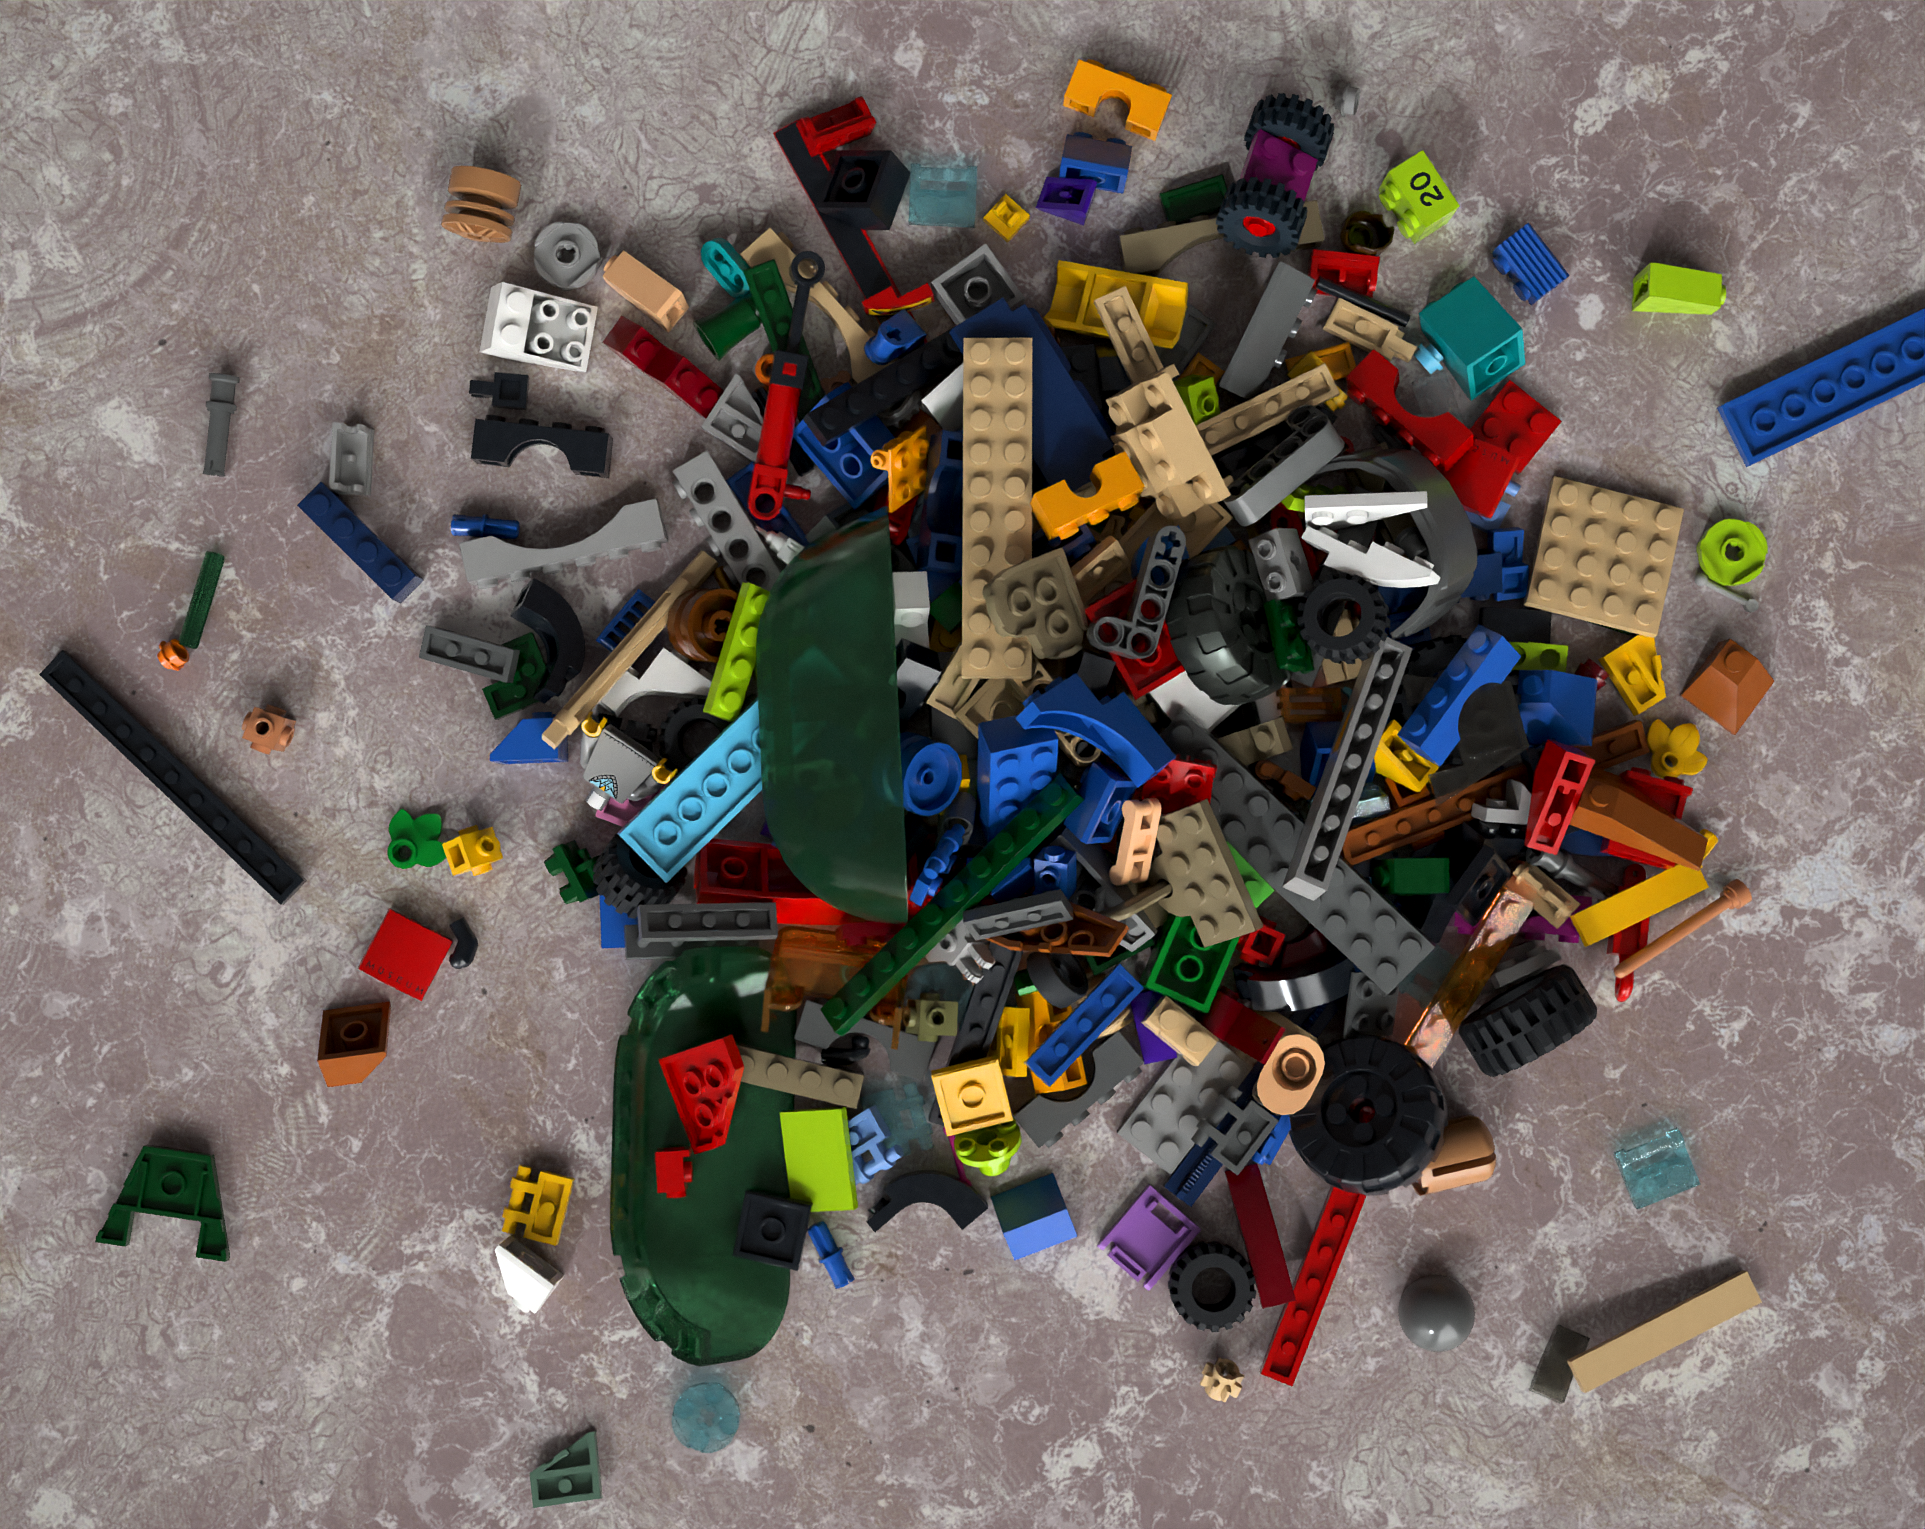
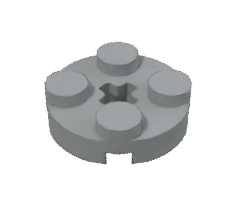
[533,221,602,291]

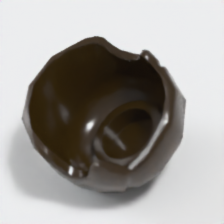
[1340,210,1394,256]

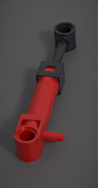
[747,251,825,520]

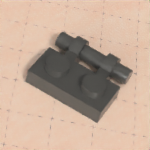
[1191,1085,1279,1175]

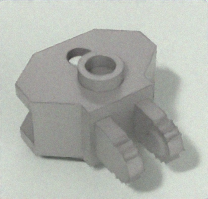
[925,904,996,984]

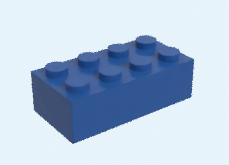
[976,715,1058,843]

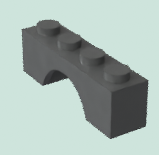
[794,995,936,1081]
[1013,1031,1144,1148]

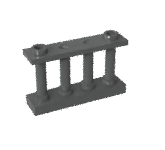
[624,902,778,960]

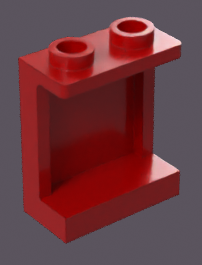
[1600,767,1693,870]

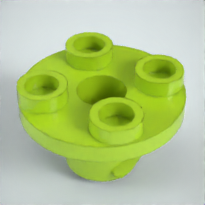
[954,1117,1022,1176]

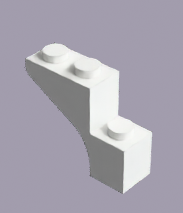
[891,571,930,691]
[598,647,713,717]

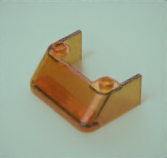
[761,926,909,1050]

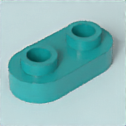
[701,237,750,298]

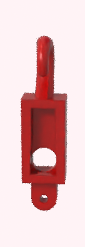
[1607,864,1650,1002]

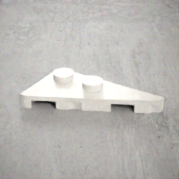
[1305,491,1427,531]

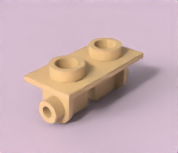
[1505,861,1580,929]

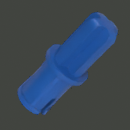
[451,514,520,539]
[808,1221,855,1289]

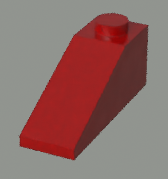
[1524,739,1595,855]

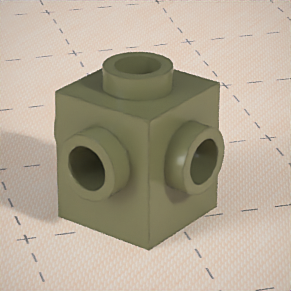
[903,993,958,1042]

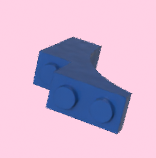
[1015,673,1176,788]

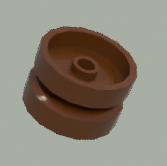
[667,588,738,663]

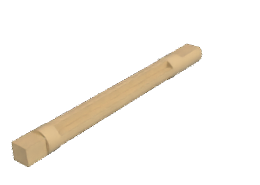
[542,550,718,749]

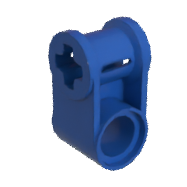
[864,309,927,365]

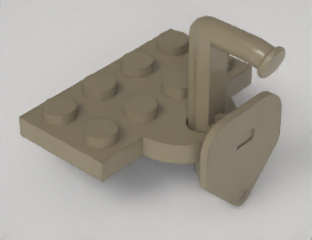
[1094,799,1264,948]

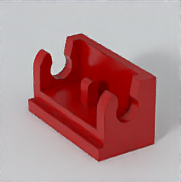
[796,96,877,157]
[1307,249,1380,298]

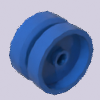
[873,732,962,816]

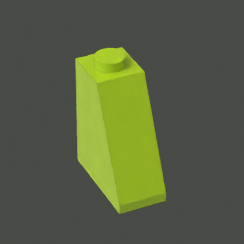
[1632,263,1726,315]

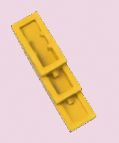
[1570,864,1709,947]

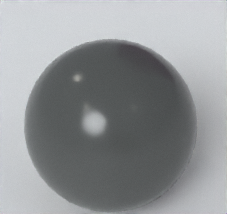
[1398,1274,1475,1352]

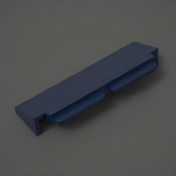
[949,297,1114,494]

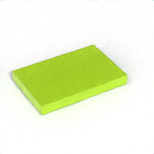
[780,1107,858,1212]

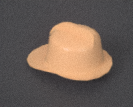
[1257,1034,1325,1115]

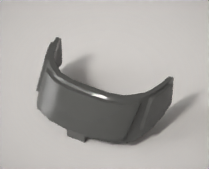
[1308,446,1477,641]

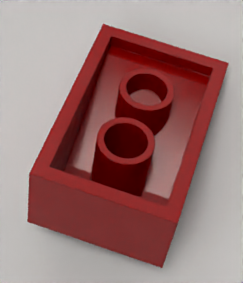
[1084,577,1186,700]

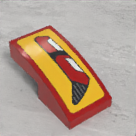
[862,283,934,316]

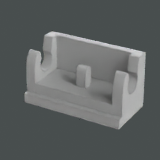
[329,422,374,496]

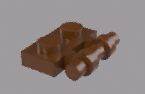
[1248,760,1316,803]

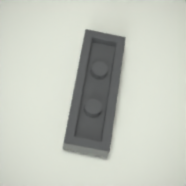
[419,625,520,683]
[963,889,1073,941]

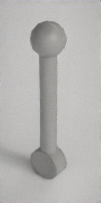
[1694,573,1759,613]

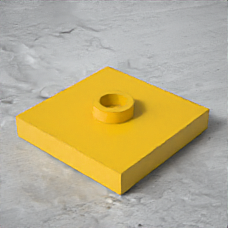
[931,1055,1013,1136]

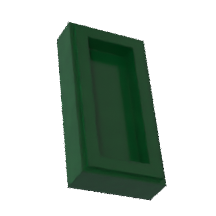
[1159,174,1228,225]

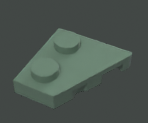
[530,1431,603,1508]

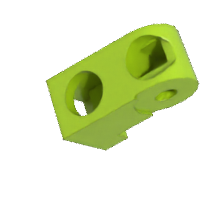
[1509,642,1568,673]

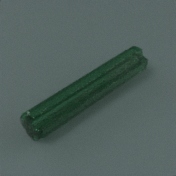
[179,551,225,649]

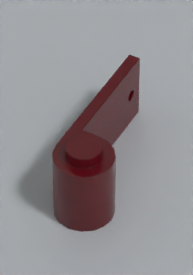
[1195,985,1286,1065]

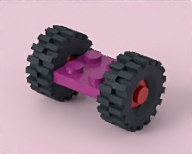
[1216,93,1335,258]

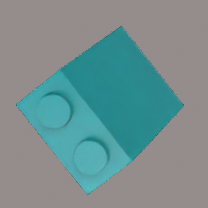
[1419,276,1525,401]

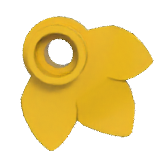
[1646,719,1708,779]

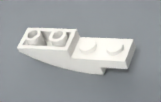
[1301,526,1441,588]

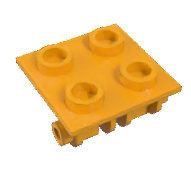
[871,425,929,513]

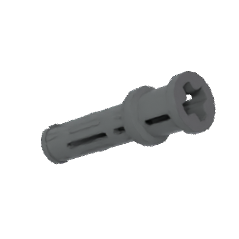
[203,373,240,477]
[1525,847,1618,901]

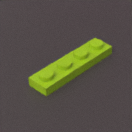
[703,582,776,722]

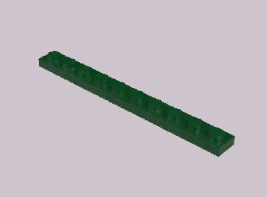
[820,773,1085,1036]

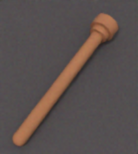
[1614,879,1752,978]

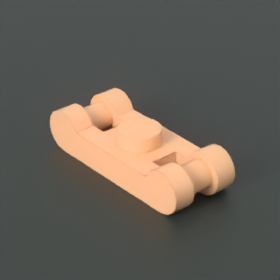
[1109,797,1161,886]

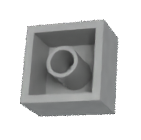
[931,244,1025,326]

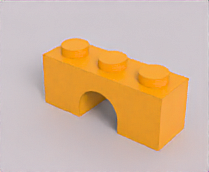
[1063,59,1172,141]
[1030,451,1145,541]
[1015,991,1087,1094]

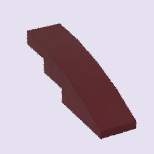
[1224,1163,1296,1309]

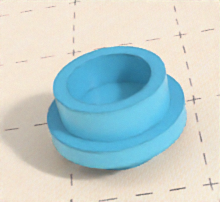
[1414,343,1444,374]

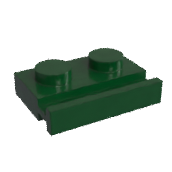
[1263,599,1315,674]

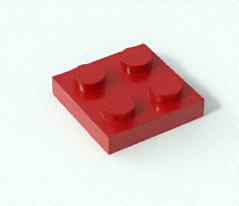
[1470,380,1562,475]

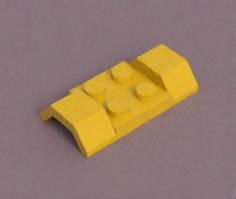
[1044,260,1188,349]

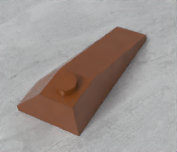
[1569,767,1708,871]
[986,886,1129,957]

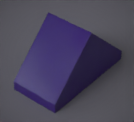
[1036,177,1097,226]

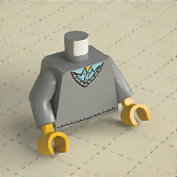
[580,711,678,811]

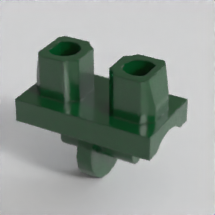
[544,840,600,904]

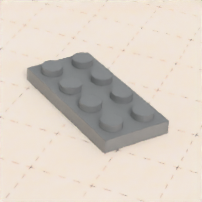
[1117,1041,1253,1175]

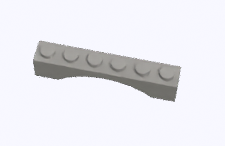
[459,499,668,589]

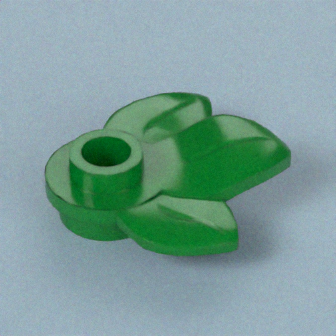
[387,809,447,869]

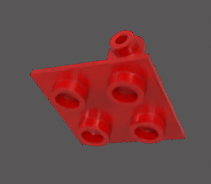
[1142,753,1218,814]

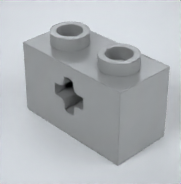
[1248,528,1315,603]

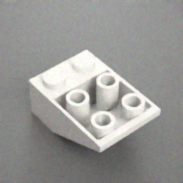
[479,282,598,372]

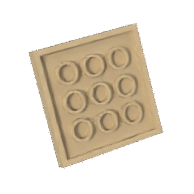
[1523,476,1684,638]

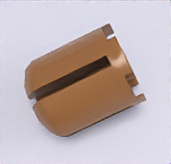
[1412,1114,1496,1196]

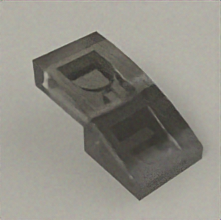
[1529,1325,1590,1404]

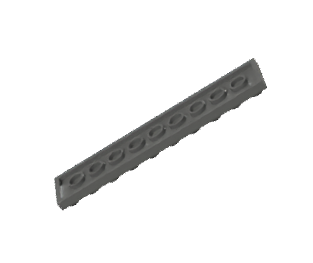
[1159,709,1436,995]

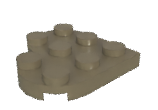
[983,547,1088,660]

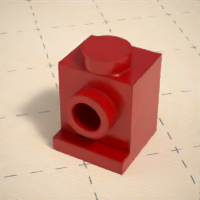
[655,1146,693,1198]

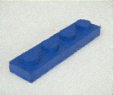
[1024,964,1144,1087]

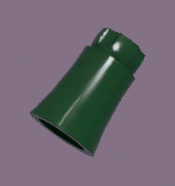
[693,292,762,361]

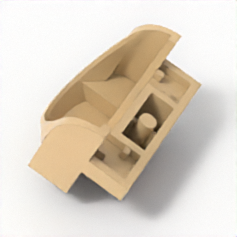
[1106,364,1234,521]

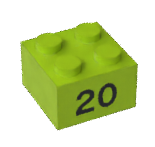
[1378,150,1460,244]

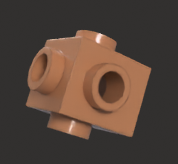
[242,704,296,755]

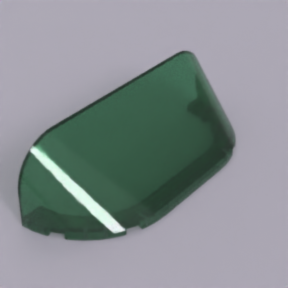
[756,505,908,924]
[610,947,797,1367]

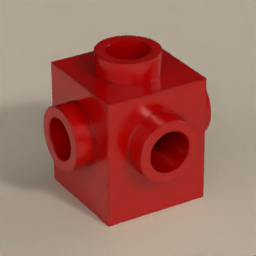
[1235,915,1285,966]

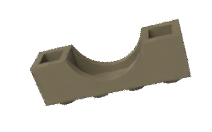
[735,1042,864,1109]

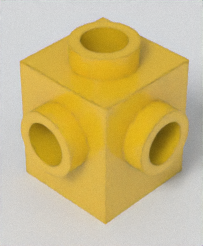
[442,825,503,876]

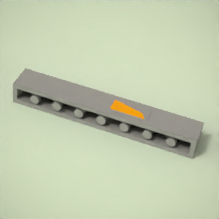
[1282,637,1413,901]

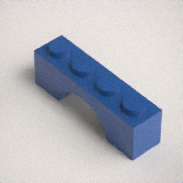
[1397,624,1521,766]

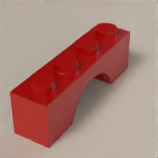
[1346,349,1474,473]

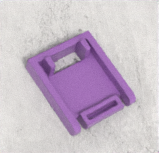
[1097,1184,1201,1291]

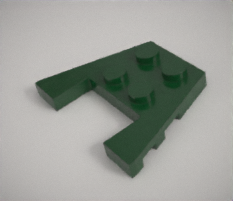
[95,1144,230,1262]

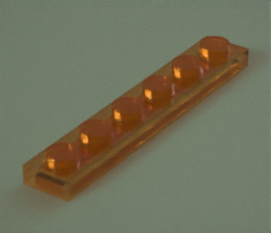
[1404,885,1535,1069]

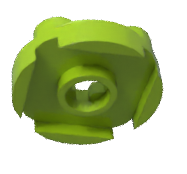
[1696,519,1768,586]

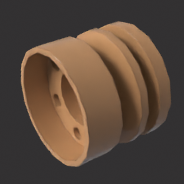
[441,166,522,243]

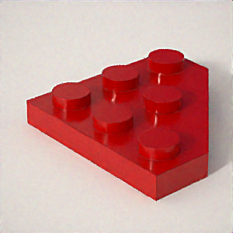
[658,1034,744,1154]

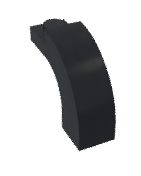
[510,578,585,704]
[1233,951,1355,1012]
[866,1170,988,1232]

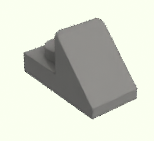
[1471,779,1531,825]

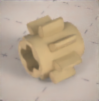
[1200,1357,1244,1402]

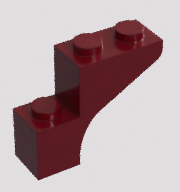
[602,316,724,419]

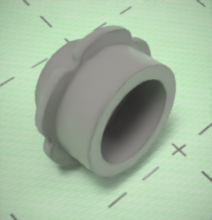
[1335,83,1360,117]

